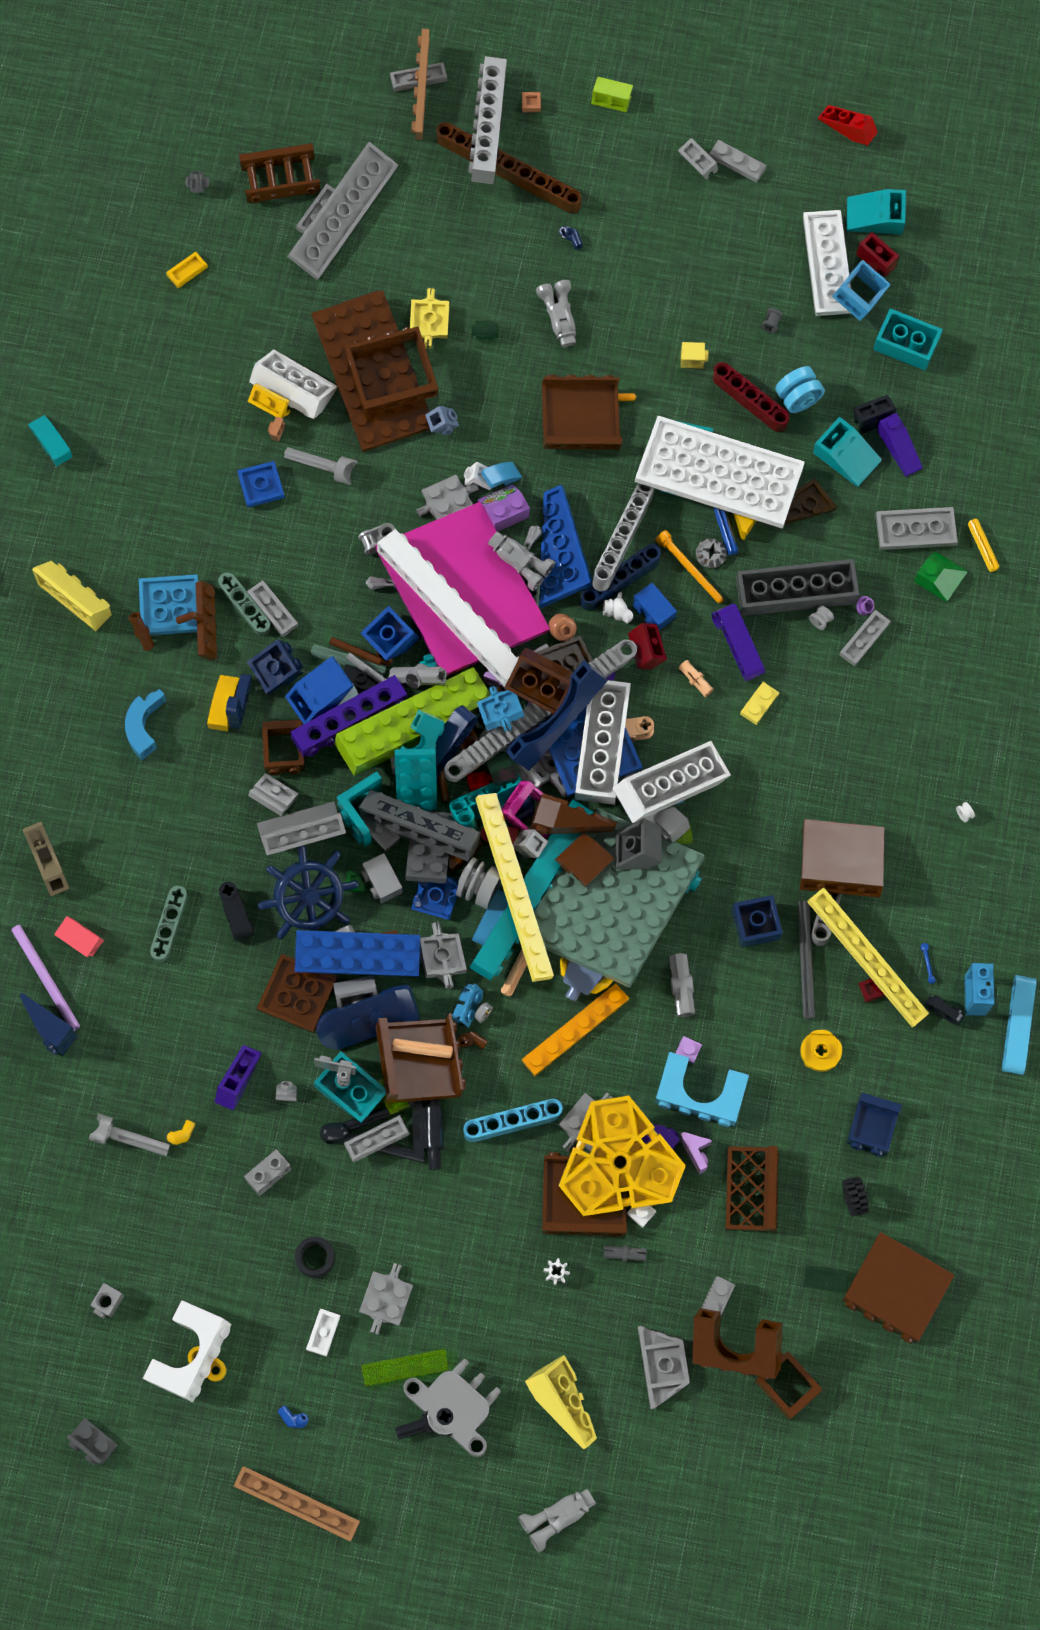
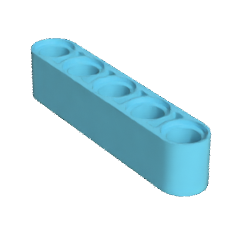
[1002,975,1036,1075]
[464,1099,563,1142]

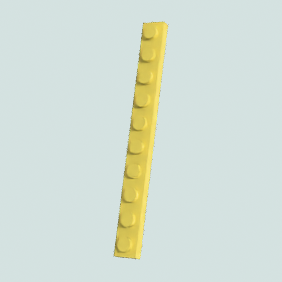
[476,793,554,982]

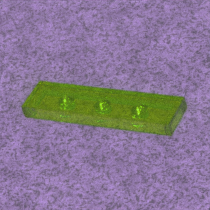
[361,1349,449,1387]

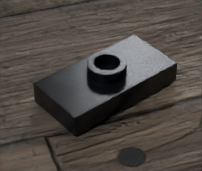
[343,664,383,691]

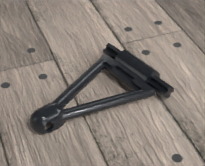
[320,1099,444,1171]

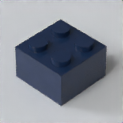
[732,895,783,948]

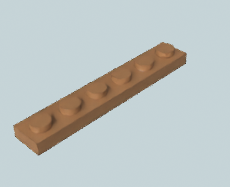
[412,29,430,140]
[234,1466,360,1542]

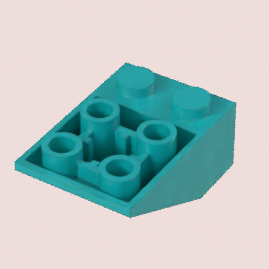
[846,189,906,235]
[813,417,882,487]

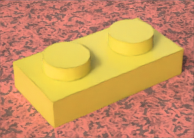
[740,682,779,725]

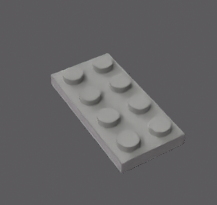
[876,507,958,550]

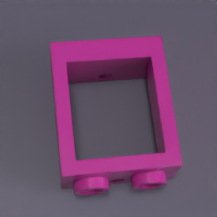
[501,781,549,839]

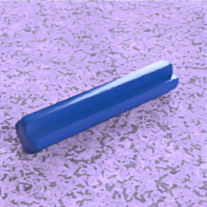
[713,507,738,555]

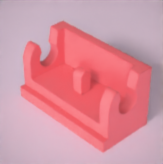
[54,916,104,957]

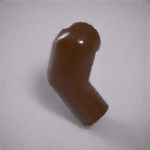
[458,1031,488,1049]

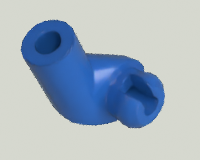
[277,1405,308,1428]

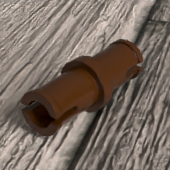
[128,612,155,651]

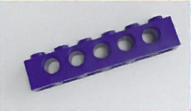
[291,675,407,758]

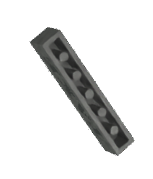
[359,789,480,862]

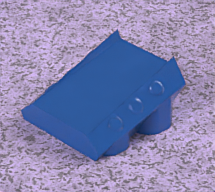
[411,876,459,920]

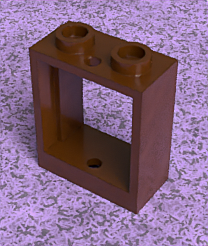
[262,720,305,776]
[755,1351,823,1420]

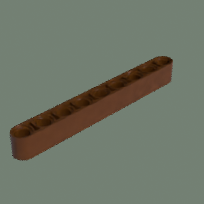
[437,122,581,214]

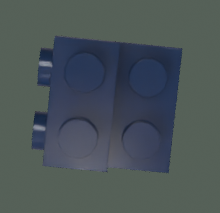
[247,639,303,695]

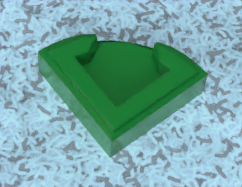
[346,870,365,894]

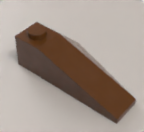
[531,794,617,834]

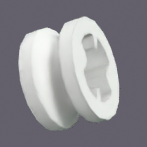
[956,802,975,822]

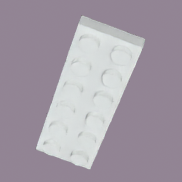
[803,210,851,316]

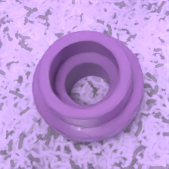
[856,596,874,616]

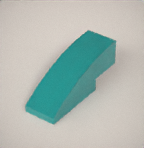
[28,415,73,467]

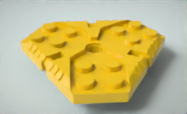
[559,1095,686,1216]

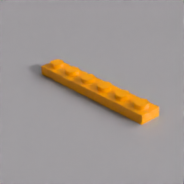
[522,983,629,1076]

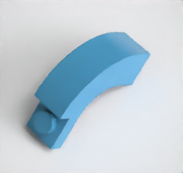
[125,689,167,760]

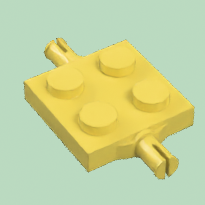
[410,288,449,349]

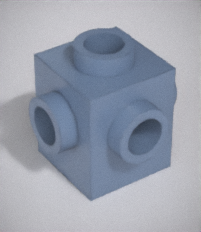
[425,406,459,435]

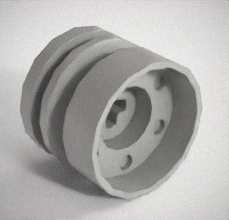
[456,857,502,909]

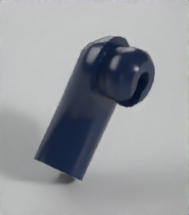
[559,226,583,250]
[515,795,535,821]

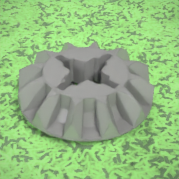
[696,538,727,568]

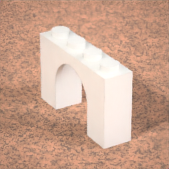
[143,1301,231,1403]

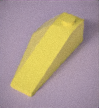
[525,1355,597,1449]

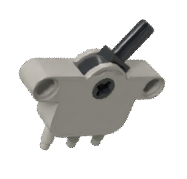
[395,1359,501,1458]

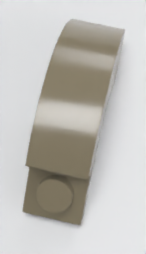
[22,822,70,896]

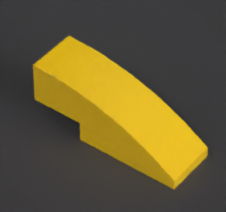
[207,675,240,732]

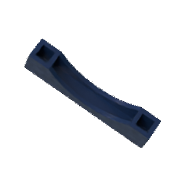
[506,660,608,771]

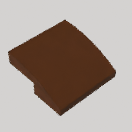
[555,833,614,887]

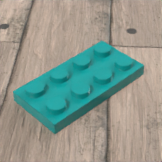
[395,749,437,811]

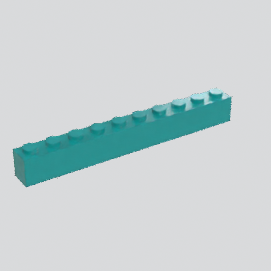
[469,800,593,980]

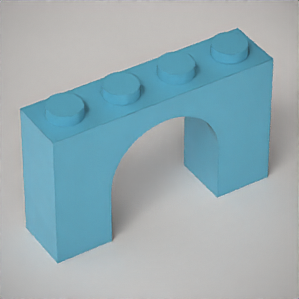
[655,1052,749,1127]

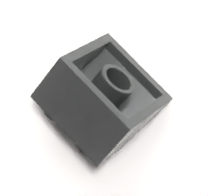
[616,819,662,870]

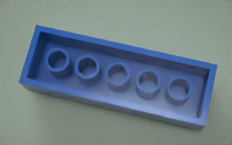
[294,930,420,977]

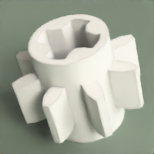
[543,1258,570,1286]

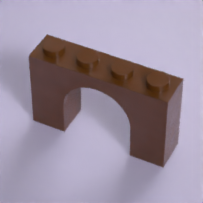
[693,1308,783,1379]

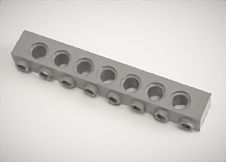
[468,56,507,184]

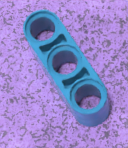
[472,889,508,946]

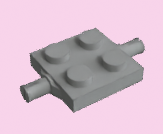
[416,475,479,520]
[420,922,467,989]
[559,1093,613,1152]
[359,1263,413,1335]

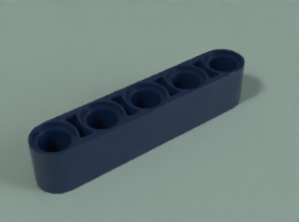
[581,544,661,611]
[435,705,478,779]

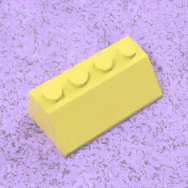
[32,561,112,631]

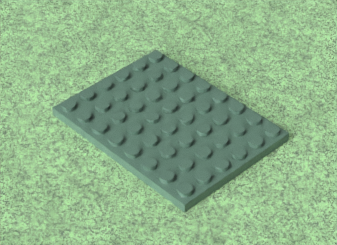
[534,808,705,988]

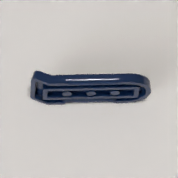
[316,985,420,1049]

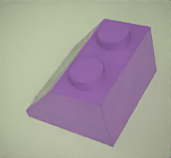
[478,484,530,532]

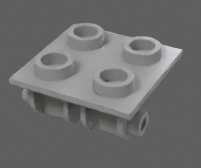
[314,1056,356,1087]

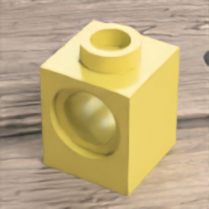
[681,342,708,369]

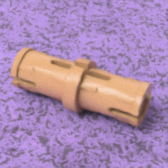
[679,660,714,697]

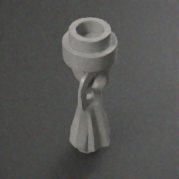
[523,526,542,551]
[366,576,397,590]

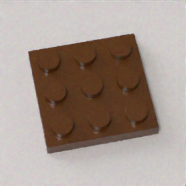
[256,954,338,1033]

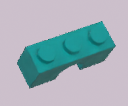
[393,709,445,764]

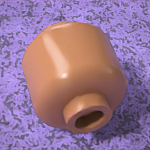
[548,614,577,641]

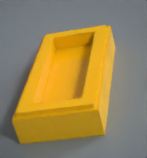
[166,252,208,288]

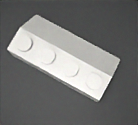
[249,350,338,419]

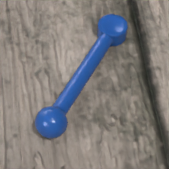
[920,943,936,984]

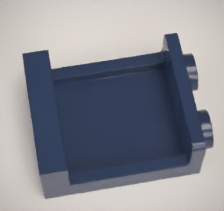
[847,1093,902,1157]

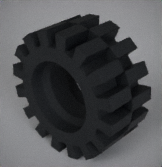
[842,1176,869,1217]

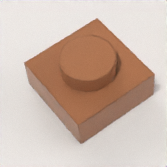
[522,92,541,112]
[268,417,286,442]

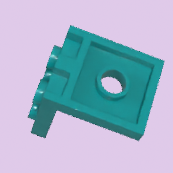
[337,772,383,847]

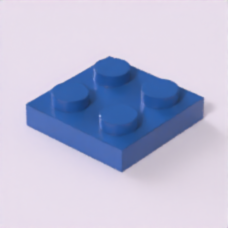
[237,461,285,508]

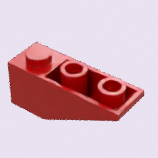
[818,105,878,146]

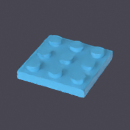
[139,575,198,635]

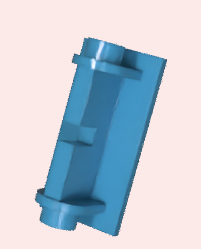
[452,983,484,1028]

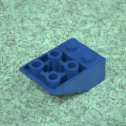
[285,656,354,724]

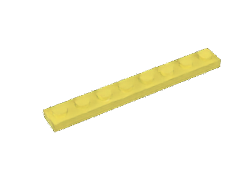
[807,888,929,1027]

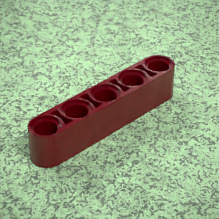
[713,362,789,433]

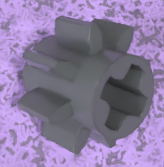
[186,171,209,193]

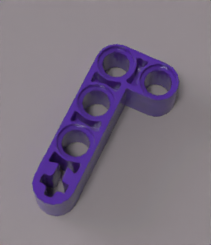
[711,603,765,681]

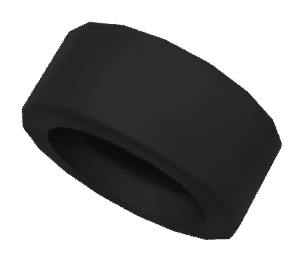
[295,1236,335,1278]

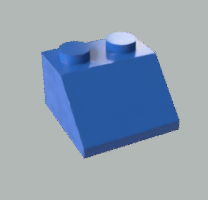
[361,606,420,661]

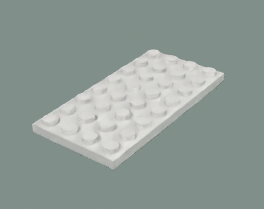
[635,416,805,529]

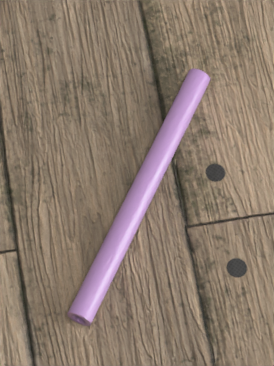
[11,925,80,1031]

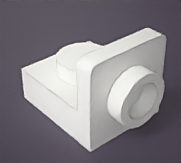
[464,462,491,490]

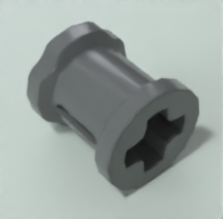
[761,308,783,333]

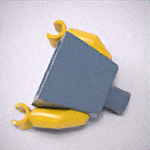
[560,957,613,1001]

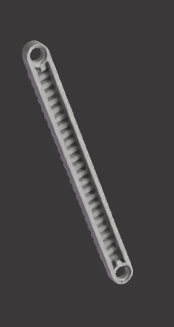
[444,640,637,782]

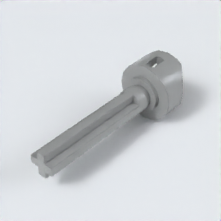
[284,447,358,485]
[89,1113,170,1156]

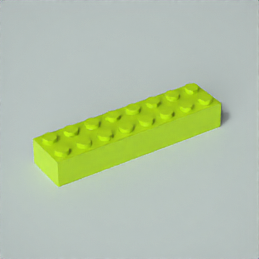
[334,667,491,776]

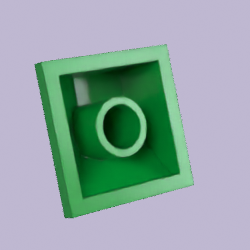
[914,551,968,602]

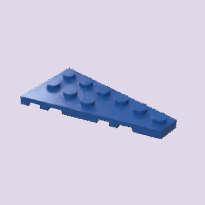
[539,485,593,608]

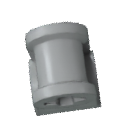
[358,523,395,555]

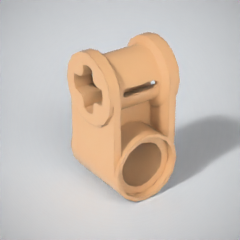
[625,716,654,742]

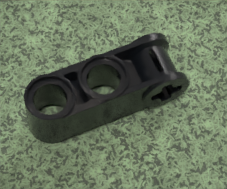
[219,882,254,942]

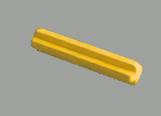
[968,519,999,572]

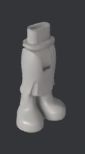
[536,280,576,347]
[488,532,556,591]
[518,1489,596,1553]

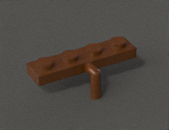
[176,581,217,661]

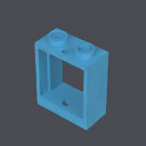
[832,260,891,321]
[964,963,994,1016]

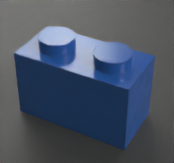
[633,583,677,630]

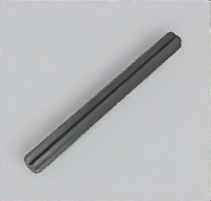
[798,901,815,1019]

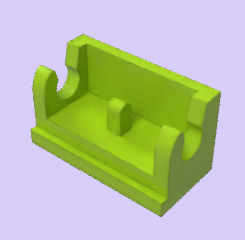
[591,77,633,113]

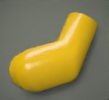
[167,1120,195,1145]

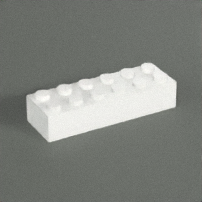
[575,680,631,805]
[613,741,731,823]

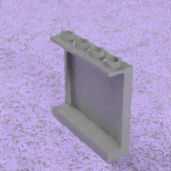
[257,801,346,855]

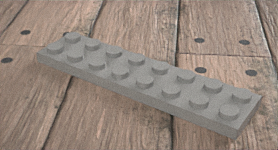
[287,142,398,280]

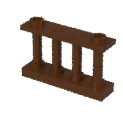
[239,143,321,203]

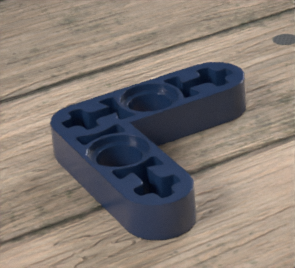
[226,674,252,729]

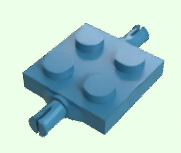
[477,686,524,732]

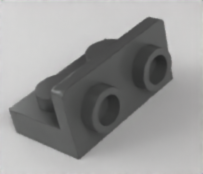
[67,1418,118,1466]

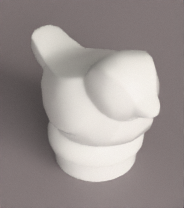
[603,592,633,624]

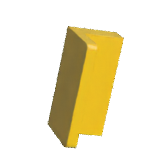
[248,383,290,418]

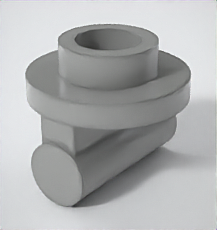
[276,1081,297,1102]

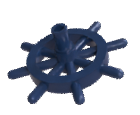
[258,845,359,939]

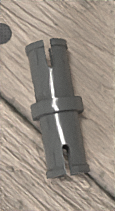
[603,1245,646,1262]

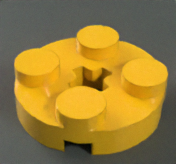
[800,1030,842,1072]

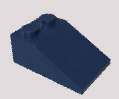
[20,993,77,1056]

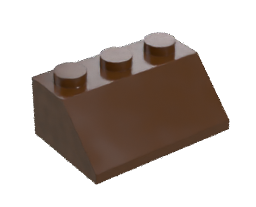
[504,648,573,714]

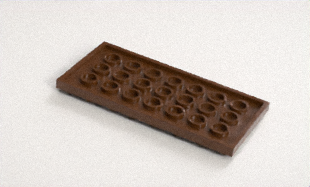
[311,290,430,452]

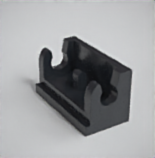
[853,395,896,434]

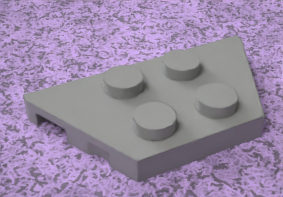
[638,1326,690,1410]

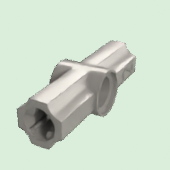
[388,664,447,689]
[669,953,695,1017]

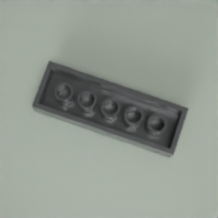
[735,559,860,616]

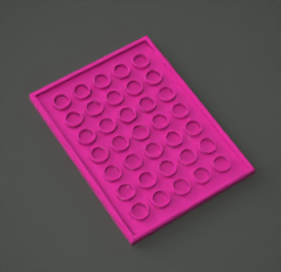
[375,502,550,676]

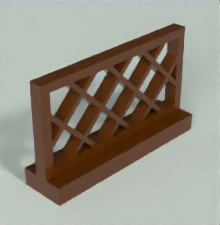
[726,1146,779,1233]

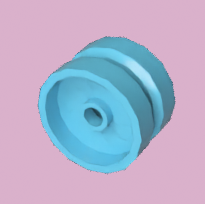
[775,366,825,413]

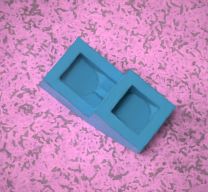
[481,462,522,488]

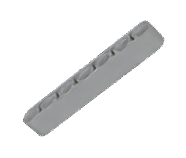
[592,483,654,591]

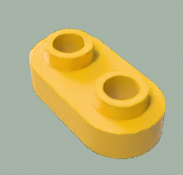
[188,1346,227,1382]

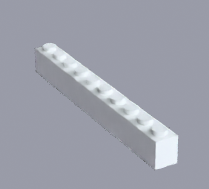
[377,529,519,687]

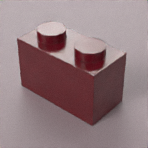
[856,232,899,278]
[628,623,667,670]

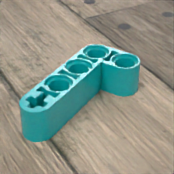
[449,774,522,831]

